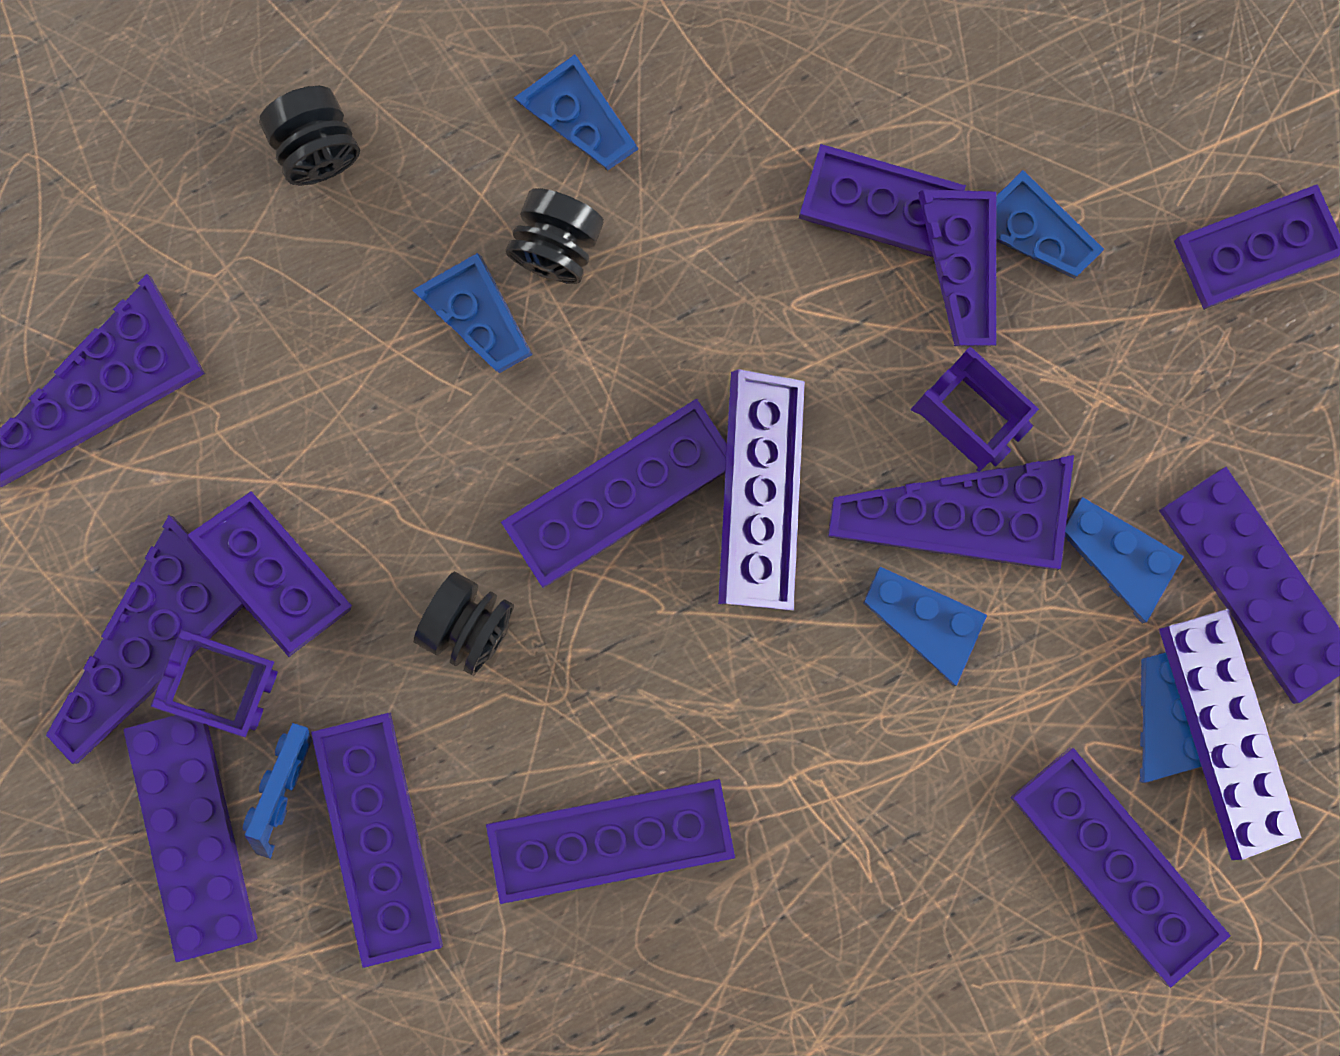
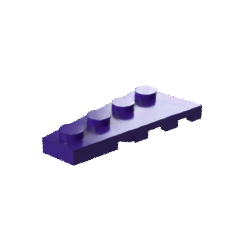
[918,190,996,347]

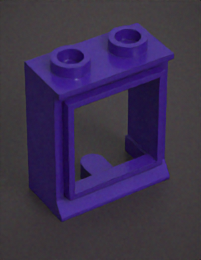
[910,346,1039,472]
[151,629,278,738]

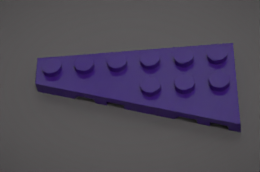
[0,274,205,487]
[828,455,1074,571]
[46,515,244,764]

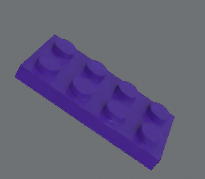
[798,144,966,257]
[1174,184,1340,310]
[187,491,352,657]

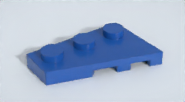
[514,54,638,171]
[996,170,1104,279]
[412,253,533,373]
[1065,497,1184,624]
[863,567,987,686]
[1140,652,1202,783]
[243,723,312,859]

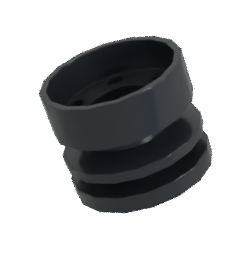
[259,85,360,186]
[505,188,604,284]
[413,571,514,676]

